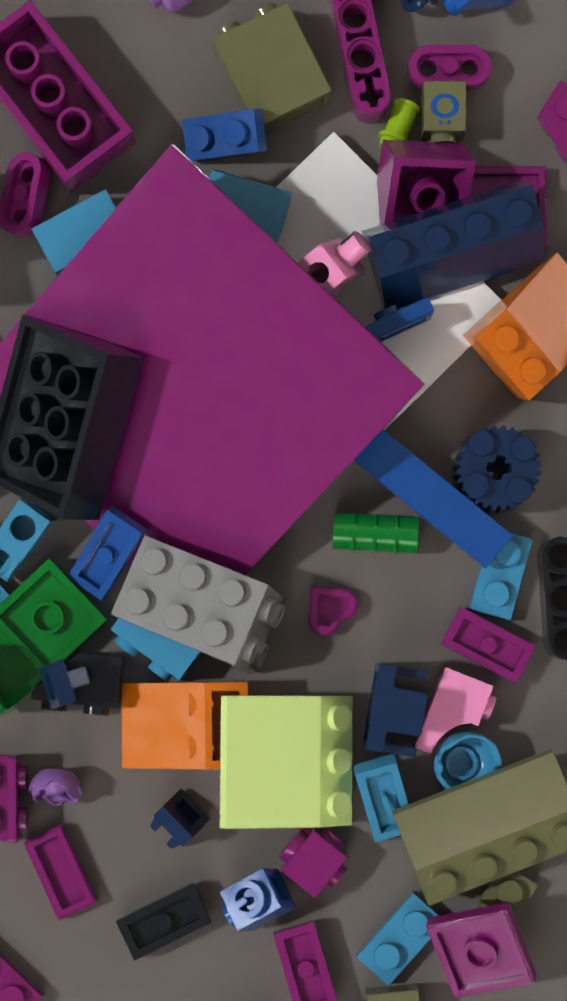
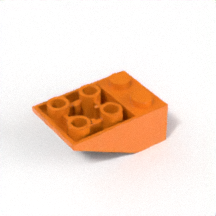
[121,681,249,770]

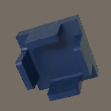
[362,663,429,757]

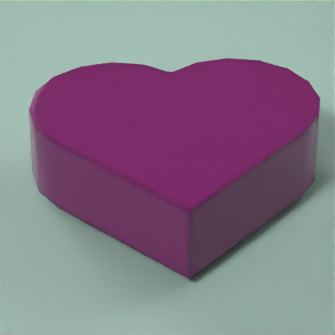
[308,585,358,636]

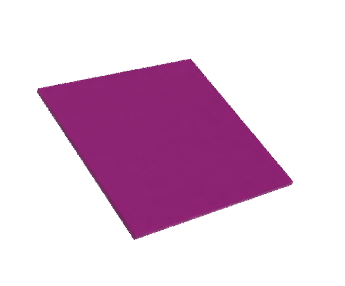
[0,144,425,575]

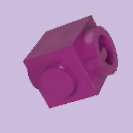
[278,827,348,898]

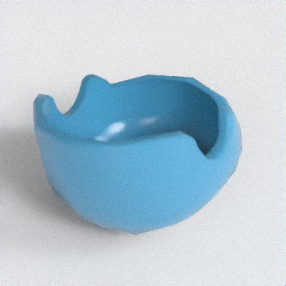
[433,730,502,789]

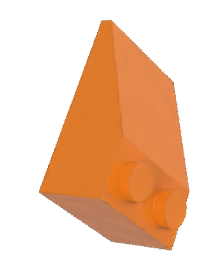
[462,252,567,401]

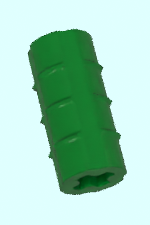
[332,512,419,554]

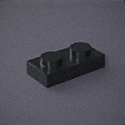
[116,882,212,960]

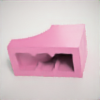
[412,667,497,754]

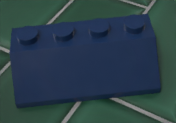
[361,180,545,309]

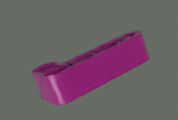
[329,0,390,124]

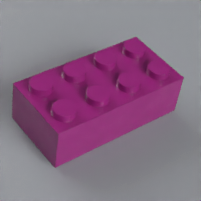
[0,0,136,193]

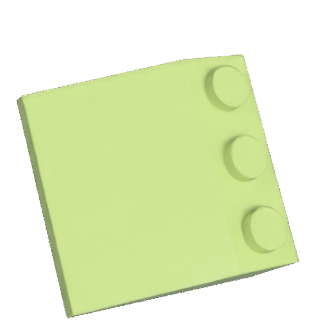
[220,695,353,829]

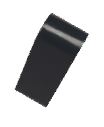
[537,536,567,660]

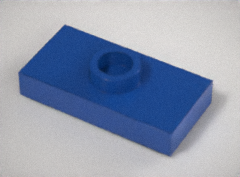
[365,297,434,342]

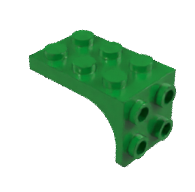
[0,558,108,715]

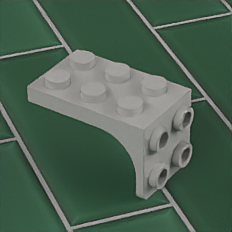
[111,535,285,674]

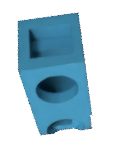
[0,499,57,583]

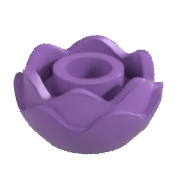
[28,769,82,806]

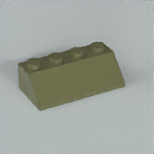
[392,749,567,906]

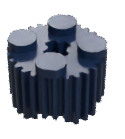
[452,425,542,514]

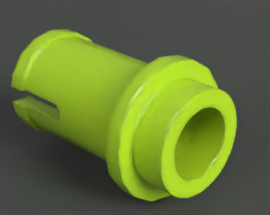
[378,98,420,148]

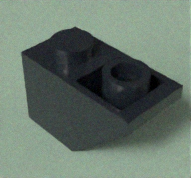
[31,653,125,716]

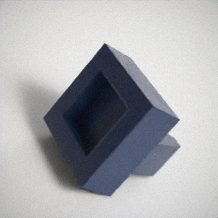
[39,659,91,709]
[151,789,210,848]

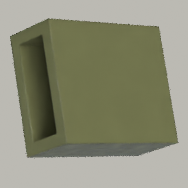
[212,2,332,133]

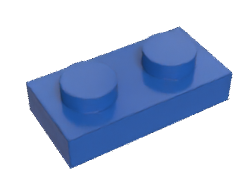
[182,109,267,161]
[67,506,148,601]

